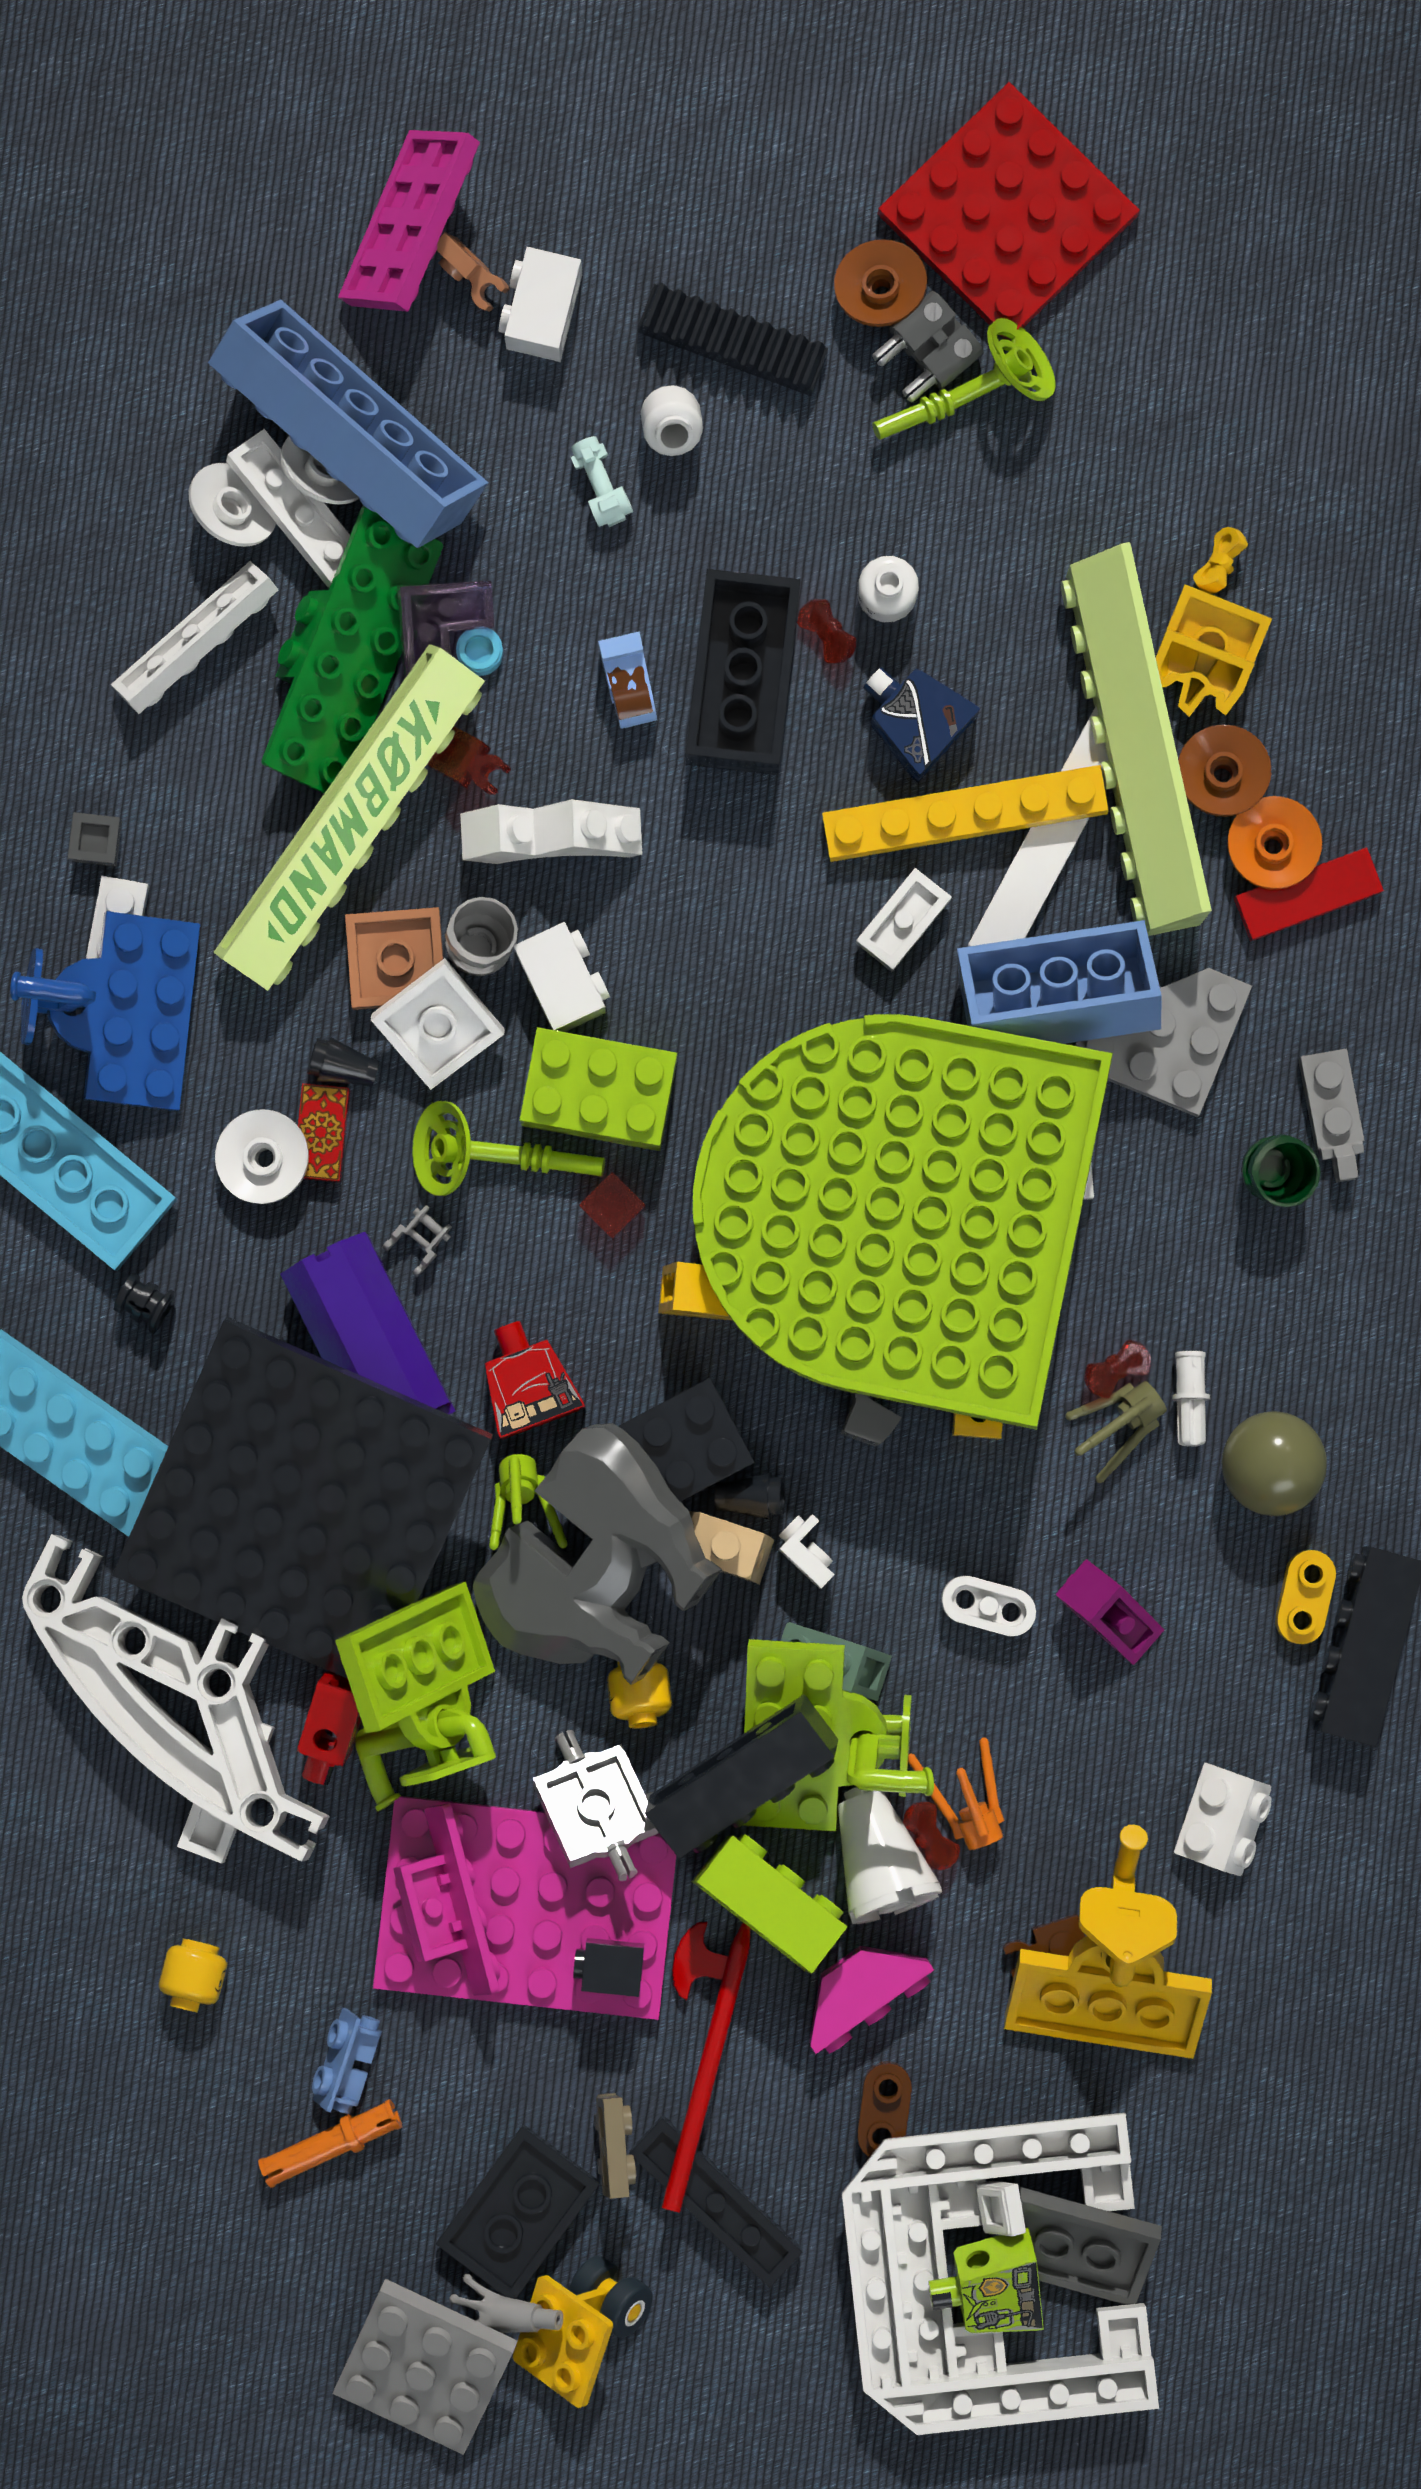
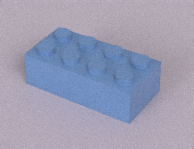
[957,920,1162,1044]

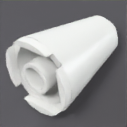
[838,1787,942,1924]

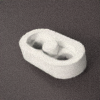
[941,1576,1036,1636]

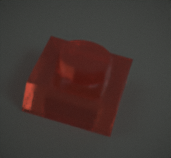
[579,1172,646,1240]

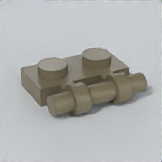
[594,2093,636,2199]

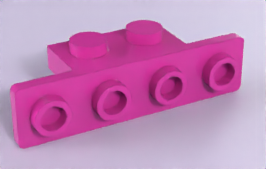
[393,1803,500,1996]

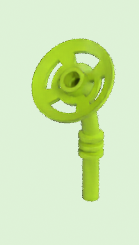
[872,318,1056,440]
[412,1101,605,1196]

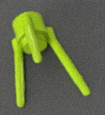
[489,1454,568,1550]

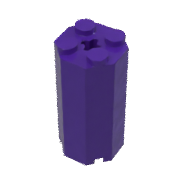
[280,1232,456,1415]

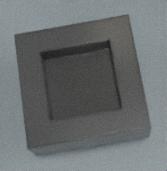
[67,812,122,867]

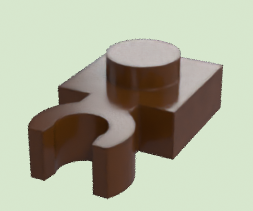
[1002,1913,1085,1978]

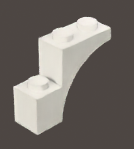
[460,799,642,864]

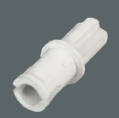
[1172,1351,1210,1447]

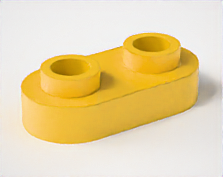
[1275,1550,1336,1644]

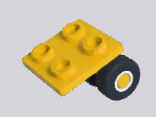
[513,2256,653,2408]

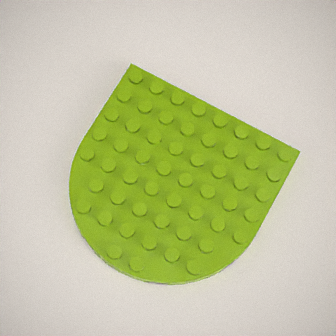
[693,1014,1113,1430]

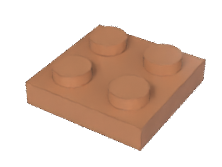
[345,907,444,1010]

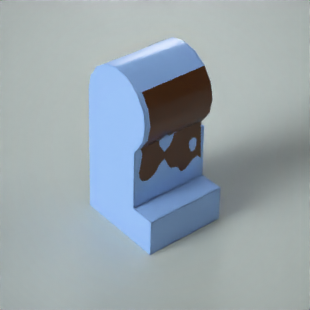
[598,632,657,729]

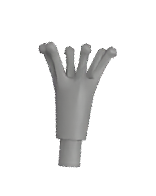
[450,2274,563,2333]

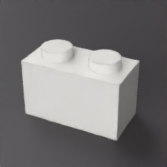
[499,247,583,362]
[514,922,610,1032]

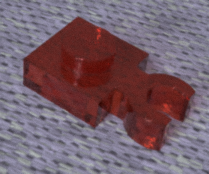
[427,726,511,795]

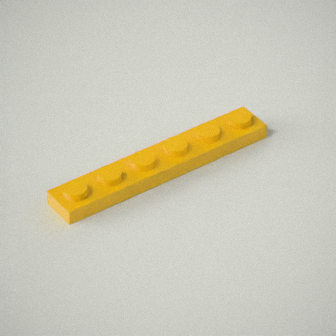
[822,765,1108,862]

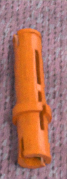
[258,2099,402,2188]

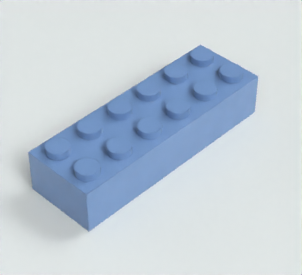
[208,300,488,548]

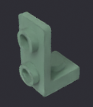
[781,1622,892,1701]

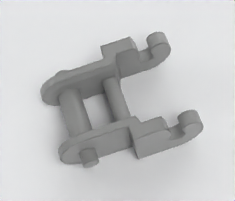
[382,1205,452,1277]

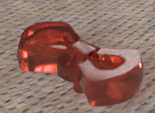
[797,599,857,664]
[1084,1340,1151,1399]
[903,1802,960,1870]

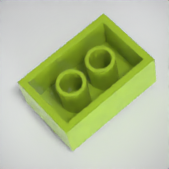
[520,1027,677,1151]
[691,1834,848,1973]

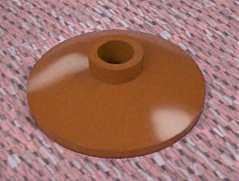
[834,239,927,327]
[1178,725,1271,817]

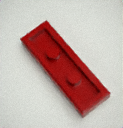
[1234,847,1384,942]

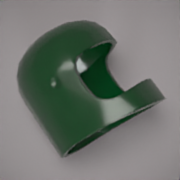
[1241,1134,1321,1207]

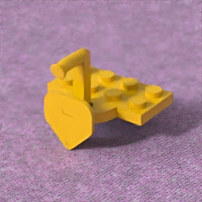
[1004,1825,1212,2059]

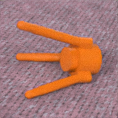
[908,1737,1005,1850]

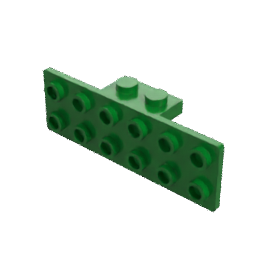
[261,506,443,794]

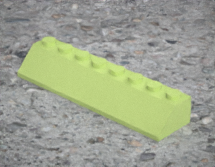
[1061,542,1212,936]

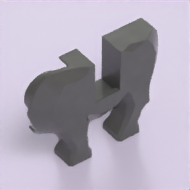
[473,1423,722,1685]

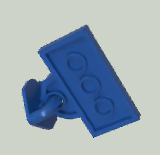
[10,911,200,1111]

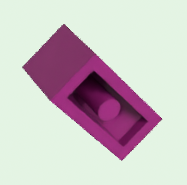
[1055,1559,1164,1665]

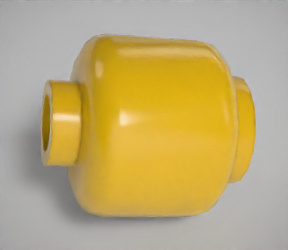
[607,1662,672,1729]
[158,1938,227,2013]

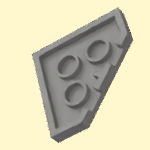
[1074,968,1252,1117]

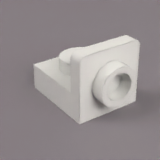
[778,1514,835,1589]

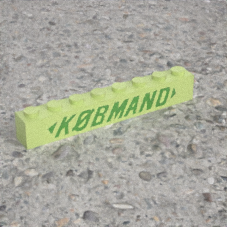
[213,644,485,991]

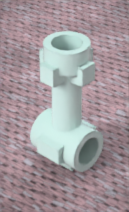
[571,436,633,527]

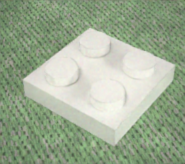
[371,958,504,1090]

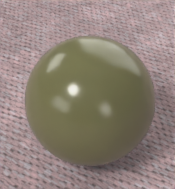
[1221,1411,1327,1516]

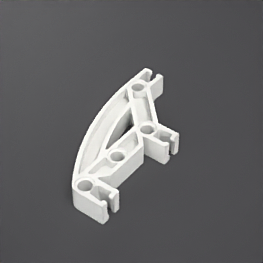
[22,1534,330,1862]

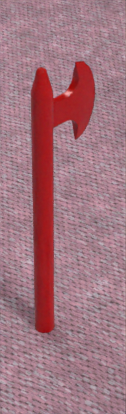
[661,1922,750,2213]

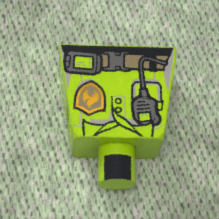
[928,2227,1044,2333]

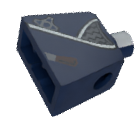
[863,667,980,783]

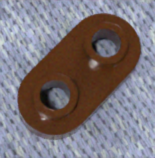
[857,2061,912,2157]

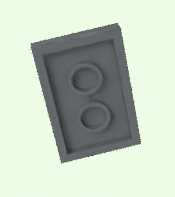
[1019,2187,1162,2305]

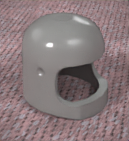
[445,897,518,976]

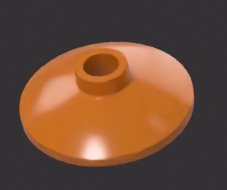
[1227,796,1322,889]

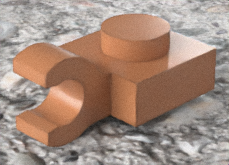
[437,232,510,312]

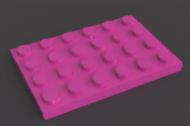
[373,1796,677,2020]

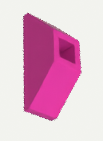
[809,1946,934,2054]

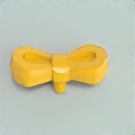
[1193,527,1248,594]

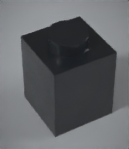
[573,1938,645,1997]

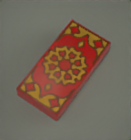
[298,1083,350,1183]

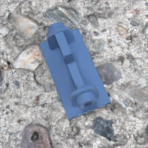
[312,2007,382,2114]

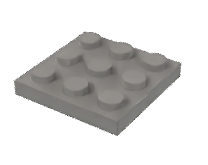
[332,2279,518,2455]

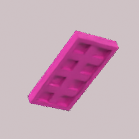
[338,130,480,312]

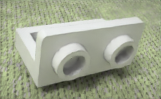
[1174,1762,1271,1876]

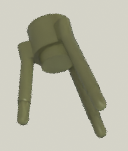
[1065,1381,1167,1483]

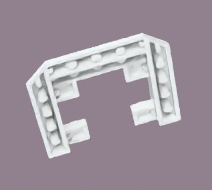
[842,2113,1159,2435]

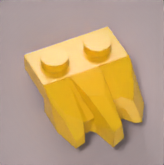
[1156,584,1272,717]

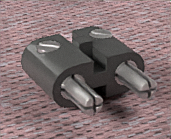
[873,291,984,402]

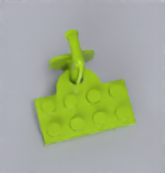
[335,1581,496,1811]
[743,1639,934,1831]

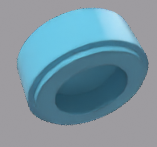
[456,626,503,676]

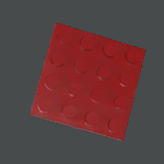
[877,82,1140,341]

